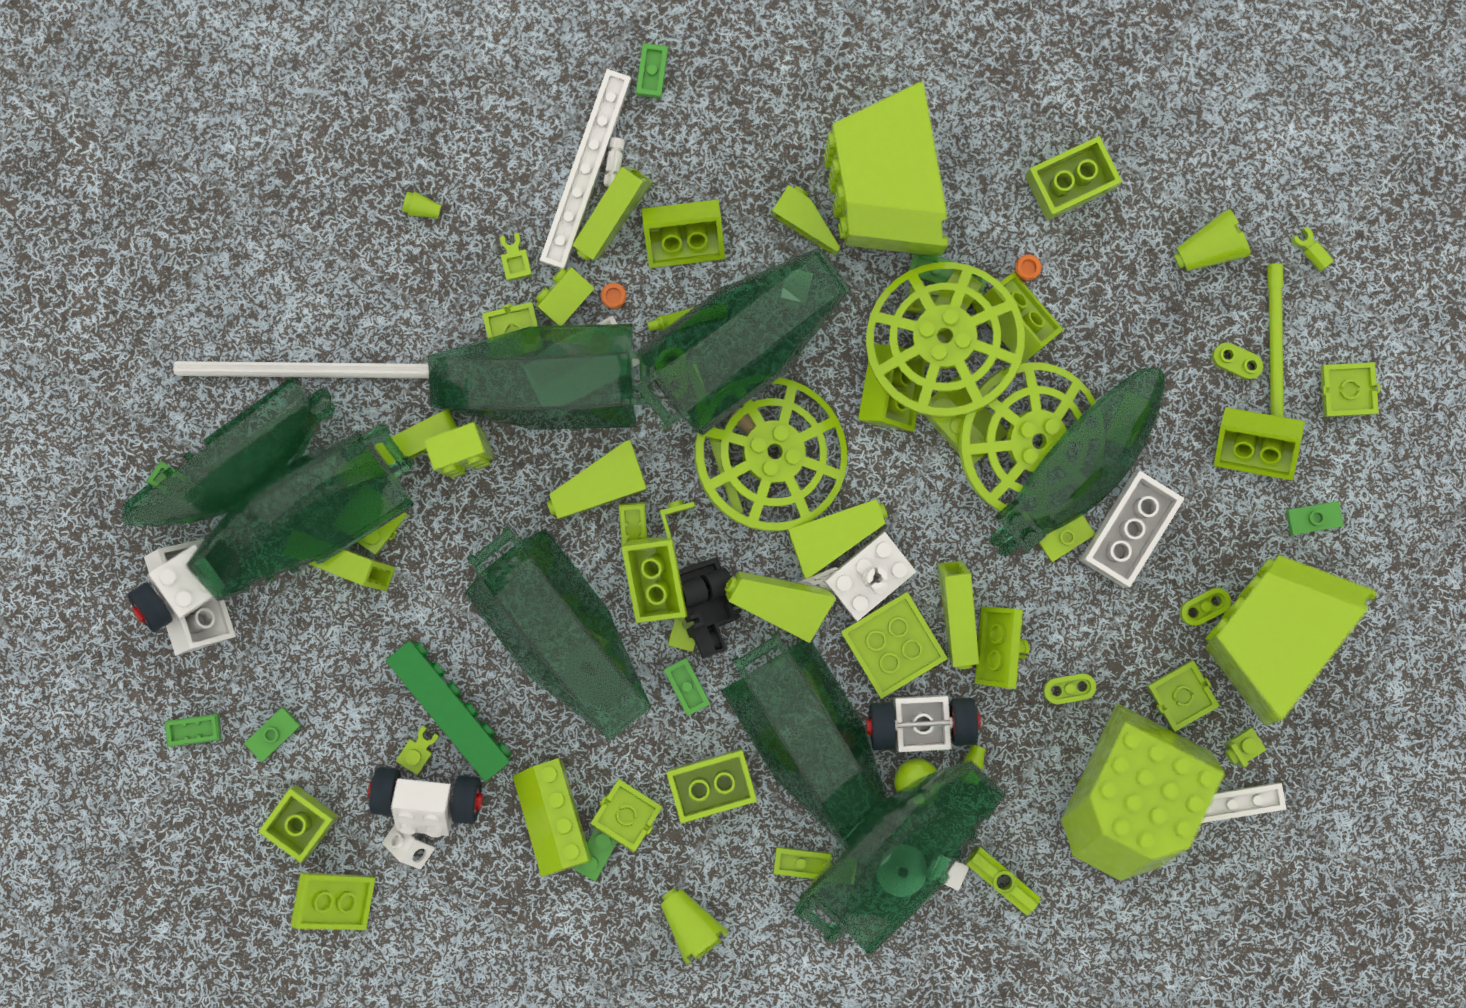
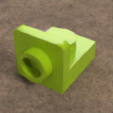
[1224,727,1266,768]

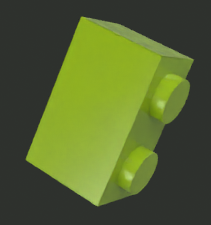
[534,267,595,327]

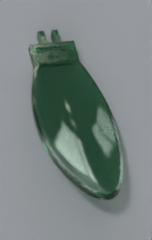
[989,367,1165,557]

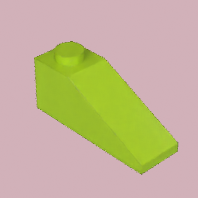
[772,185,840,257]

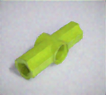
[965,846,1041,916]

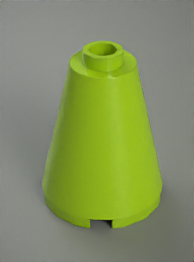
[1174,209,1251,271]
[661,888,729,965]

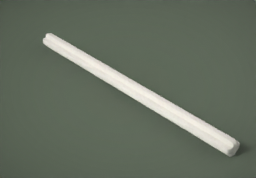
[173,361,431,379]

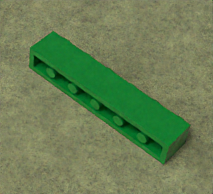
[386,640,513,782]

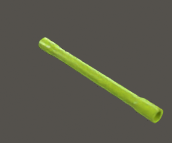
[1267,263,1284,417]

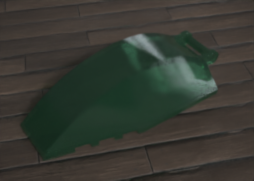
[633,248,851,436]
[428,324,655,430]
[121,377,335,526]
[186,424,414,602]
[464,525,652,741]
[721,632,897,855]
[794,760,1006,956]

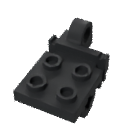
[679,557,742,659]

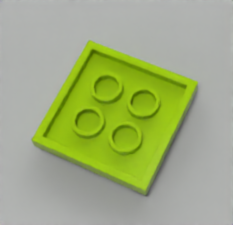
[840,592,948,699]

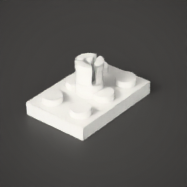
[823,531,916,621]

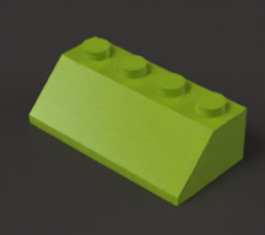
[513,758,592,878]

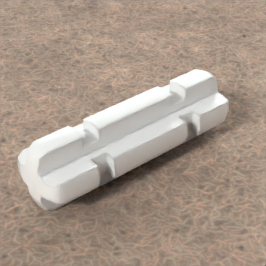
[603,137,624,188]

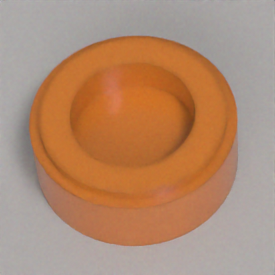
[1015,254,1041,281]
[601,283,627,309]

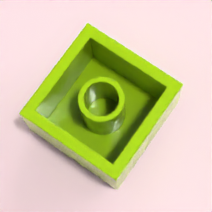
[258,785,339,863]

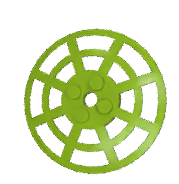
[866,262,1025,418]
[959,362,1104,519]
[694,377,847,532]

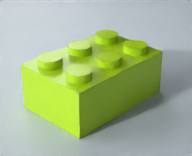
[1025,136,1122,221]
[423,422,495,479]
[666,748,757,823]

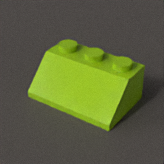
[642,199,725,268]
[972,272,1064,363]
[858,344,926,432]
[924,376,1007,465]
[1214,407,1305,481]
[621,537,687,623]

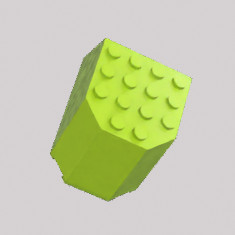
[823,82,948,256]
[1205,555,1377,726]
[1060,703,1225,881]

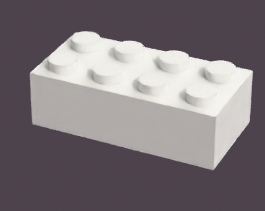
[1079,471,1185,588]

